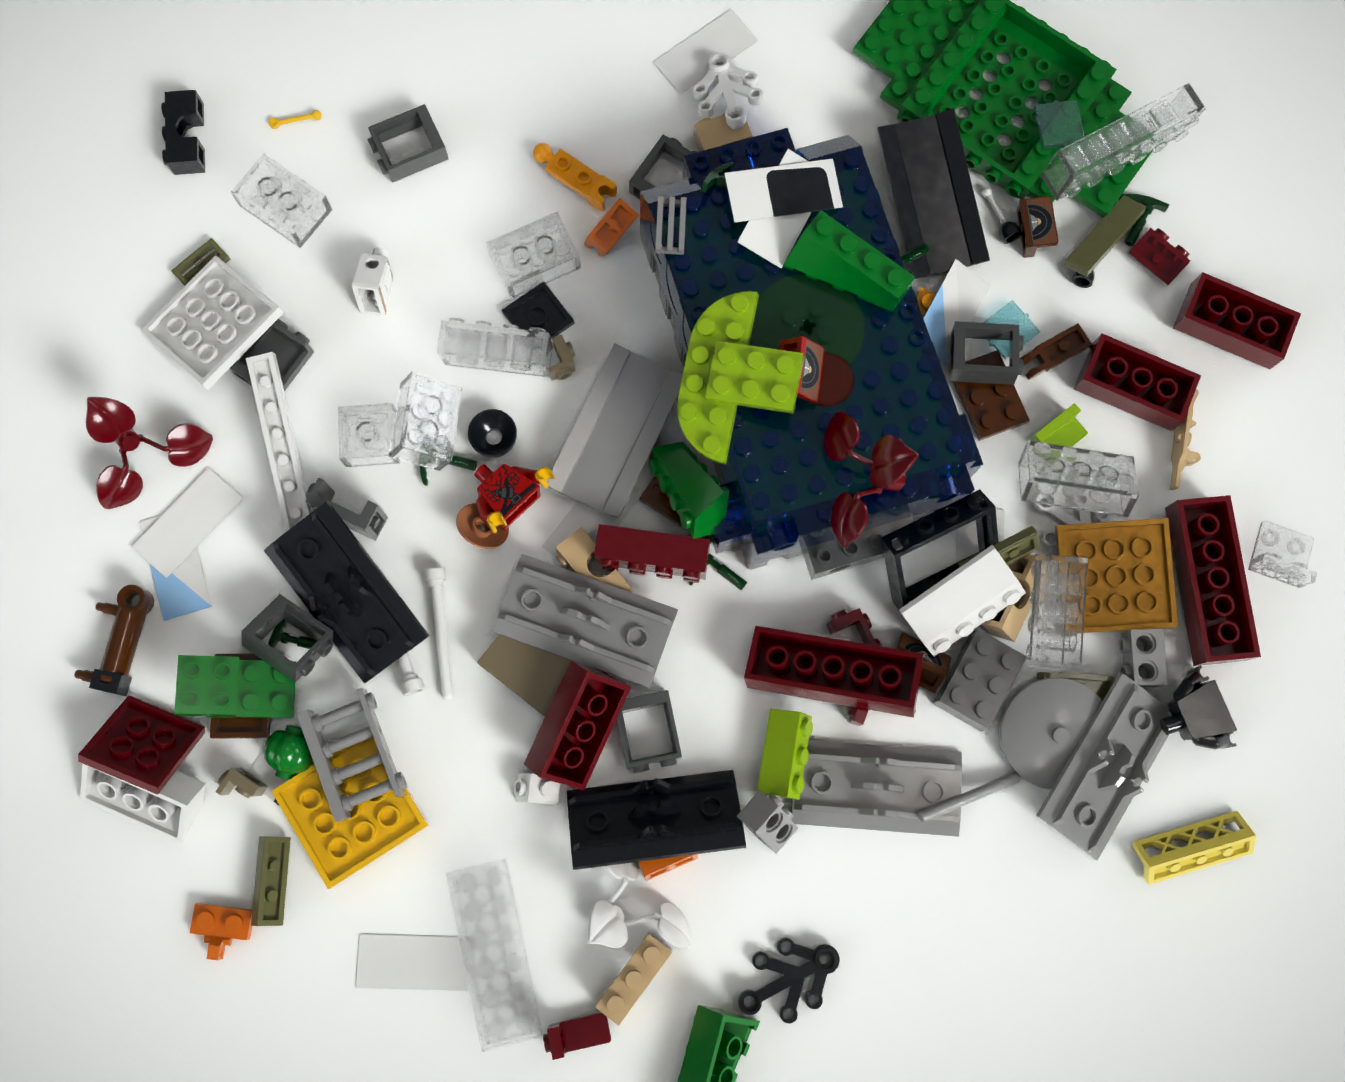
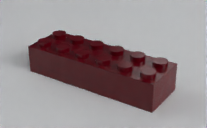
[1165,495,1261,666]
[744,626,923,718]

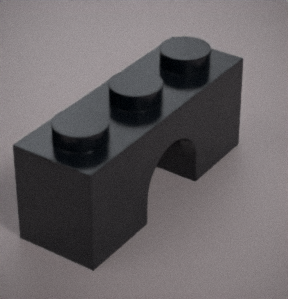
[161,90,205,175]

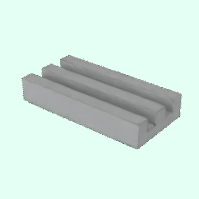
[655,196,687,255]

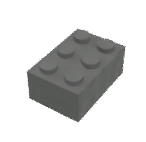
[933,629,1027,732]

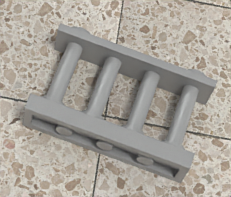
[296,687,407,822]

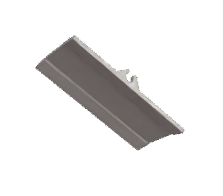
[547,343,683,519]
[492,554,678,688]
[1036,673,1171,861]
[791,740,962,837]

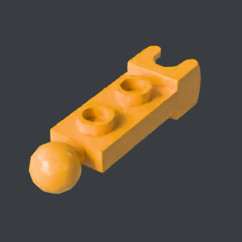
[533,143,617,211]

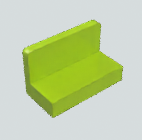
[1028,403,1088,465]

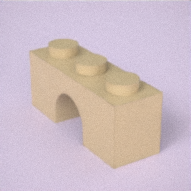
[556,527,633,593]
[981,554,1049,642]
[595,932,672,1026]

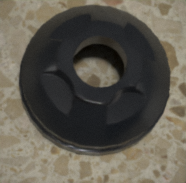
[468,409,517,458]

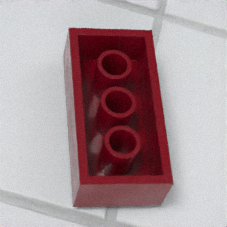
[1173,272,1301,370]
[1074,333,1201,431]
[594,524,710,583]
[524,660,631,790]

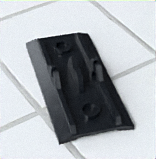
[877,108,990,279]
[264,501,430,684]
[567,770,746,870]

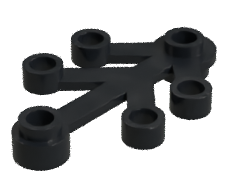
[738,937,840,1024]

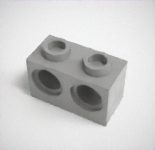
[1119,629,1168,688]
[737,790,798,854]

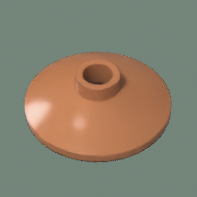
[456,503,509,549]

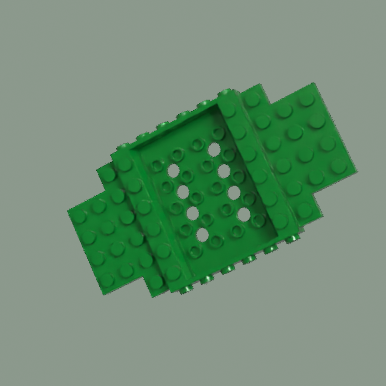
[852,0,1162,217]

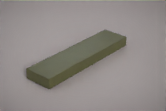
[1064,195,1146,277]

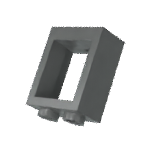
[367,104,449,183]
[629,134,705,212]
[950,321,1024,385]
[241,594,334,683]
[617,690,682,773]

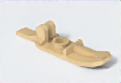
[1169,389,1201,491]

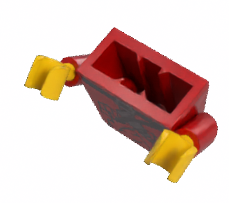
[474,464,555,534]

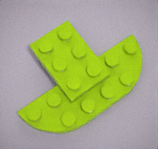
[677,291,804,464]

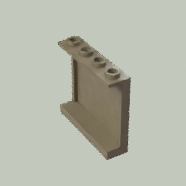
[477,634,603,717]

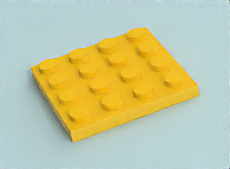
[271,737,429,889]

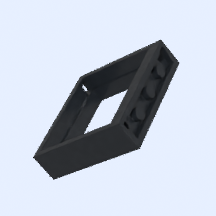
[881,489,999,617]

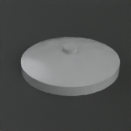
[999,678,1102,790]

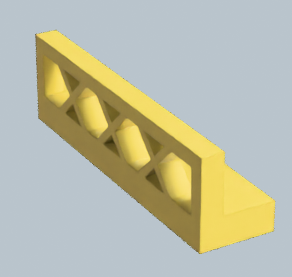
[1133,811,1256,885]

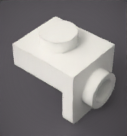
[514,773,560,805]

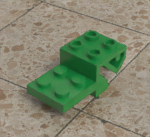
[174,655,296,718]

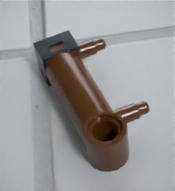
[74,585,155,697]

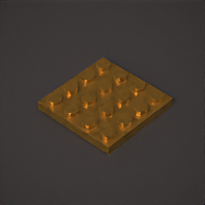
[1055,518,1178,634]

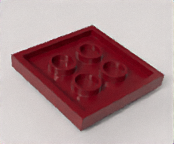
[78,695,205,795]

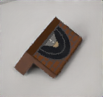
[1017,196,1059,258]
[895,632,951,694]

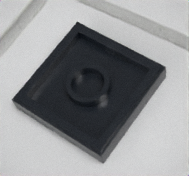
[501,281,575,353]

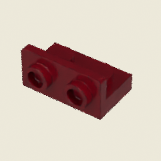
[1128,228,1191,286]

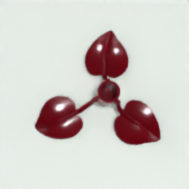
[85,397,213,509]
[823,411,919,547]

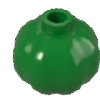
[263,725,314,779]

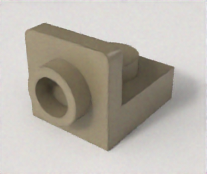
[215,768,268,798]

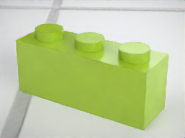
[757,708,813,800]

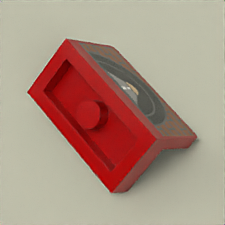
[779,336,824,403]

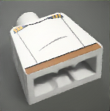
[351,247,393,316]

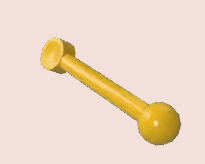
[268,110,322,129]

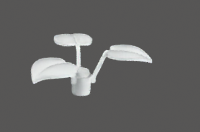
[588,862,691,948]

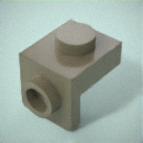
[548,335,576,381]

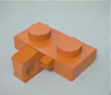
[189,903,252,961]

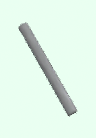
[918,772,1021,822]

